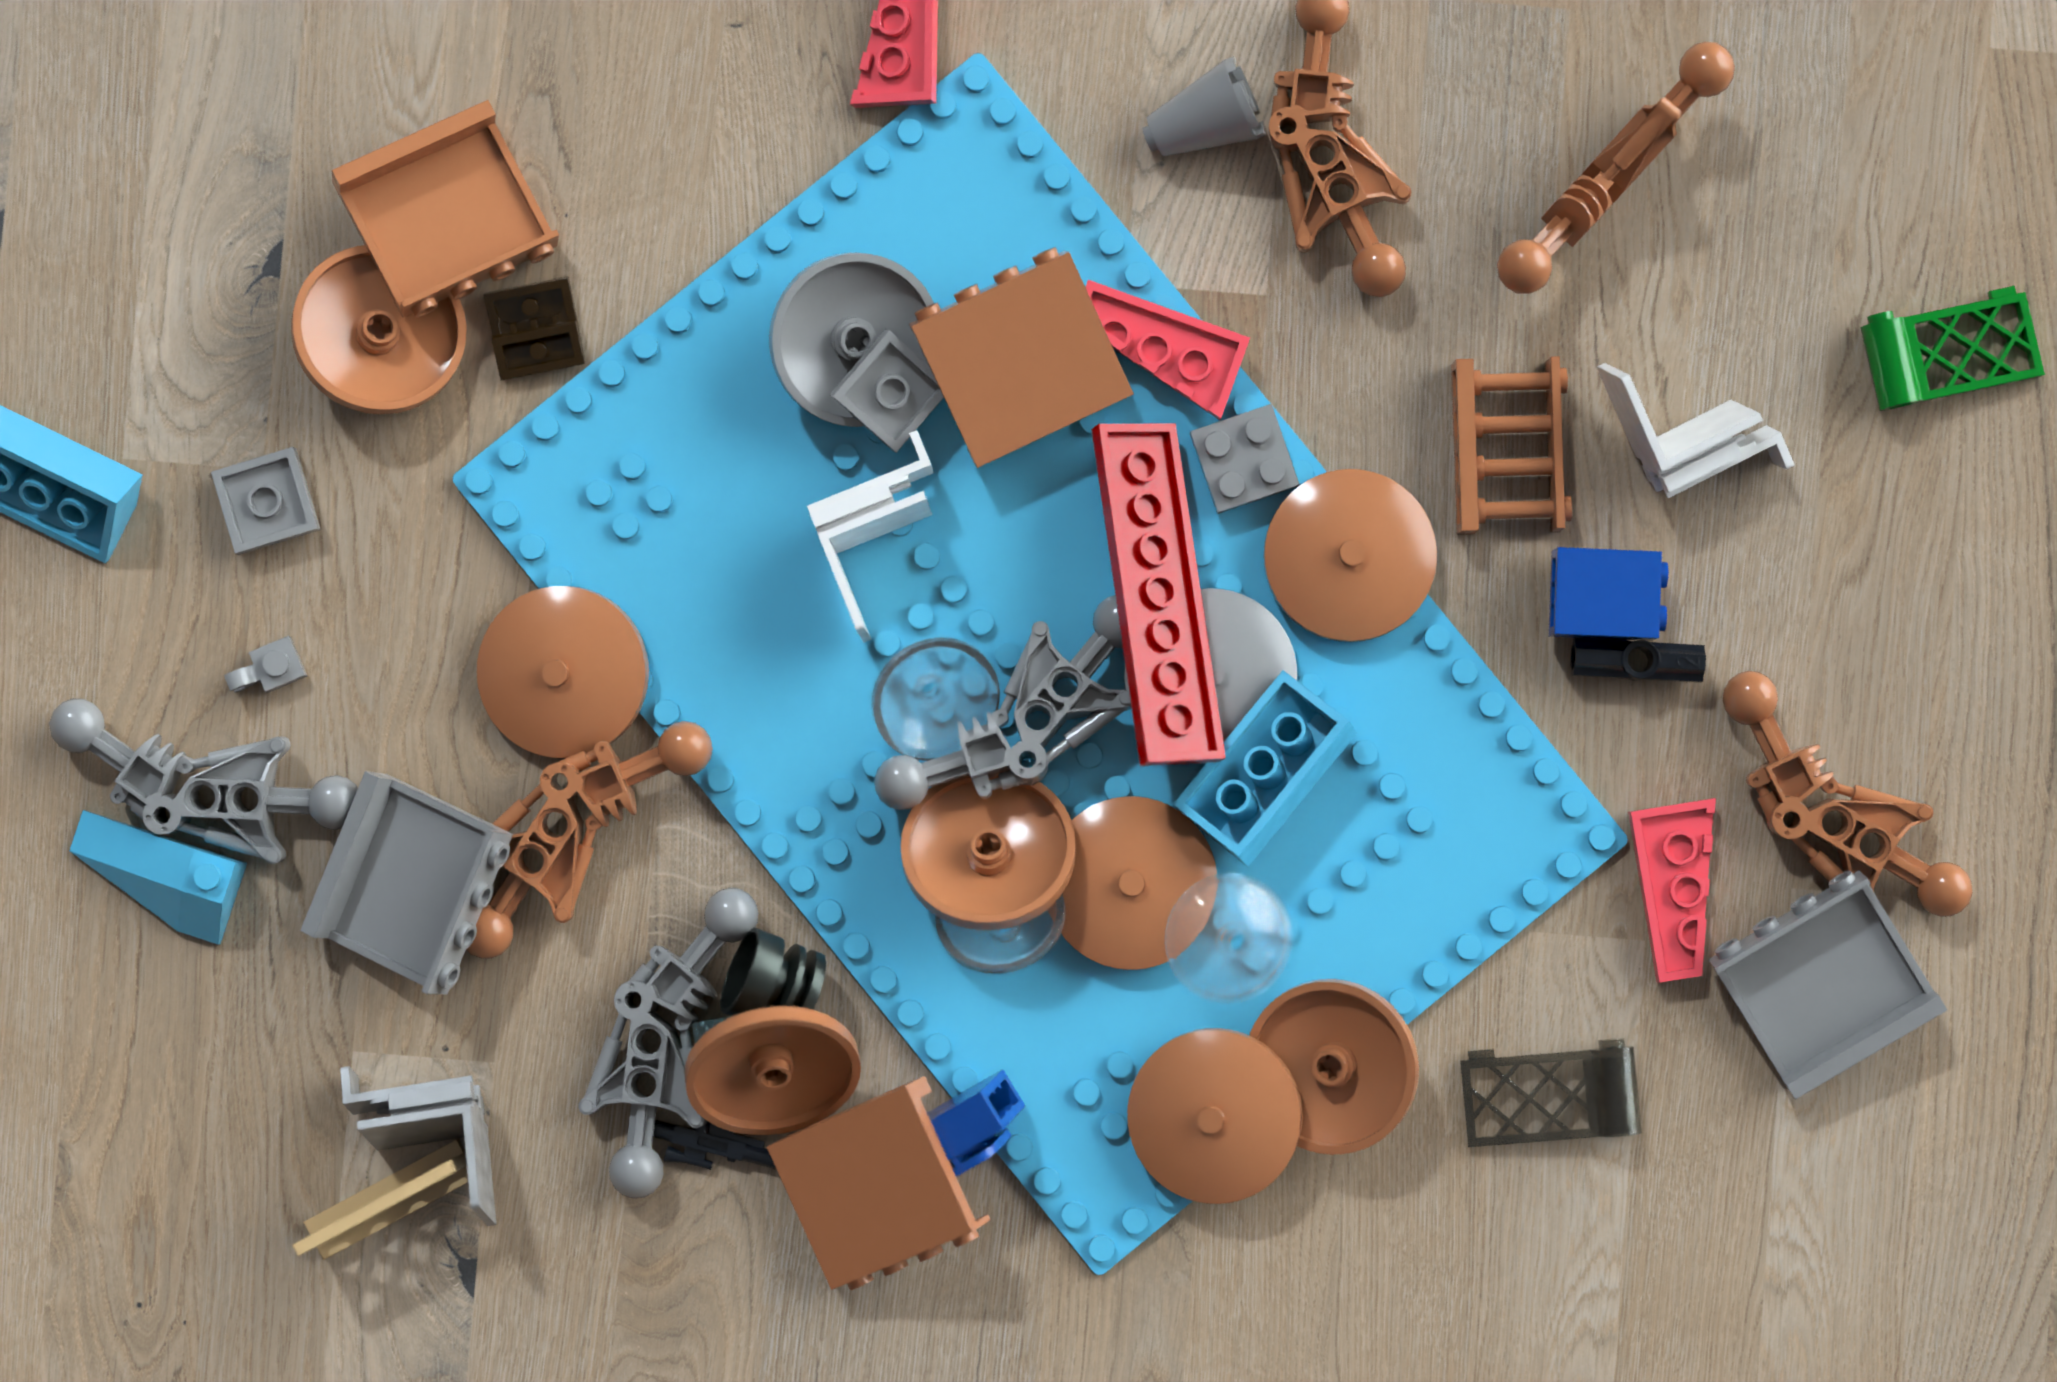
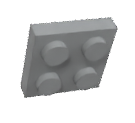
[830,329,944,453]
[1189,404,1300,514]
[211,447,321,555]

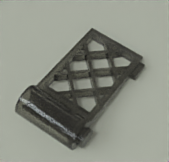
[1460,1038,1642,1147]

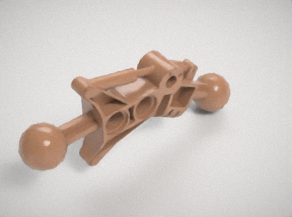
[1269,0,1412,297]
[1497,41,1735,294]
[1723,671,1972,917]
[466,721,713,959]

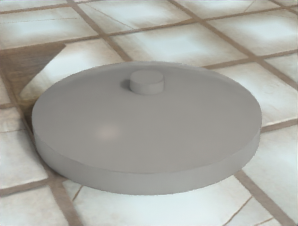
[769,252,934,427]
[1124,588,1297,742]

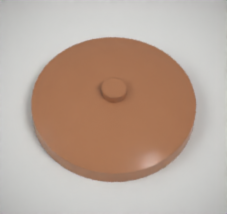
[291,245,467,414]
[1263,469,1437,642]
[477,586,649,758]
[901,775,1076,931]
[1048,796,1218,970]
[1249,979,1419,1155]
[684,1006,861,1135]
[1127,1028,1302,1204]

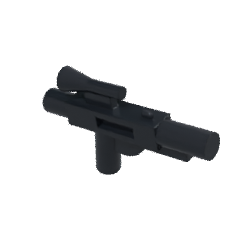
[653,1120,776,1170]

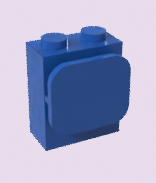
[1549,547,1669,641]
[927,1069,1026,1177]

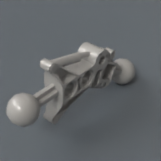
[874,595,1132,810]
[49,698,358,864]
[578,888,759,1199]

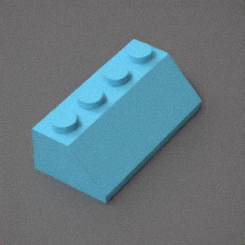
[0,405,142,564]
[1173,670,1357,867]

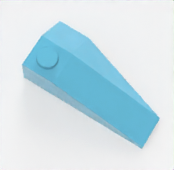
[69,810,247,945]

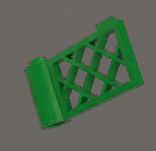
[1860,286,2045,411]

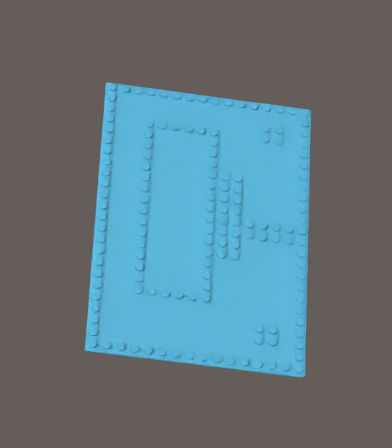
[453,53,1628,1275]

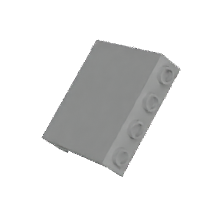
[300,771,513,994]
[1708,870,1947,1099]

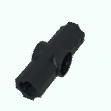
[1570,638,1706,683]

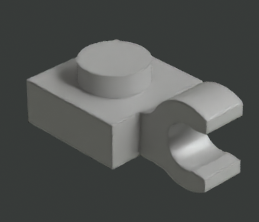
[224,636,307,693]

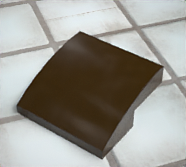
[483,276,585,381]

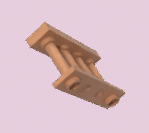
[1451,356,1572,535]

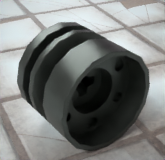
[720,927,826,1017]

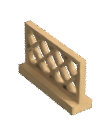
[292,1139,468,1260]

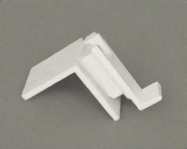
[1597,363,1794,498]
[807,430,934,643]

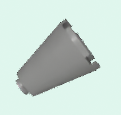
[1142,56,1266,157]

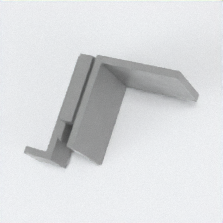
[340,1066,496,1226]

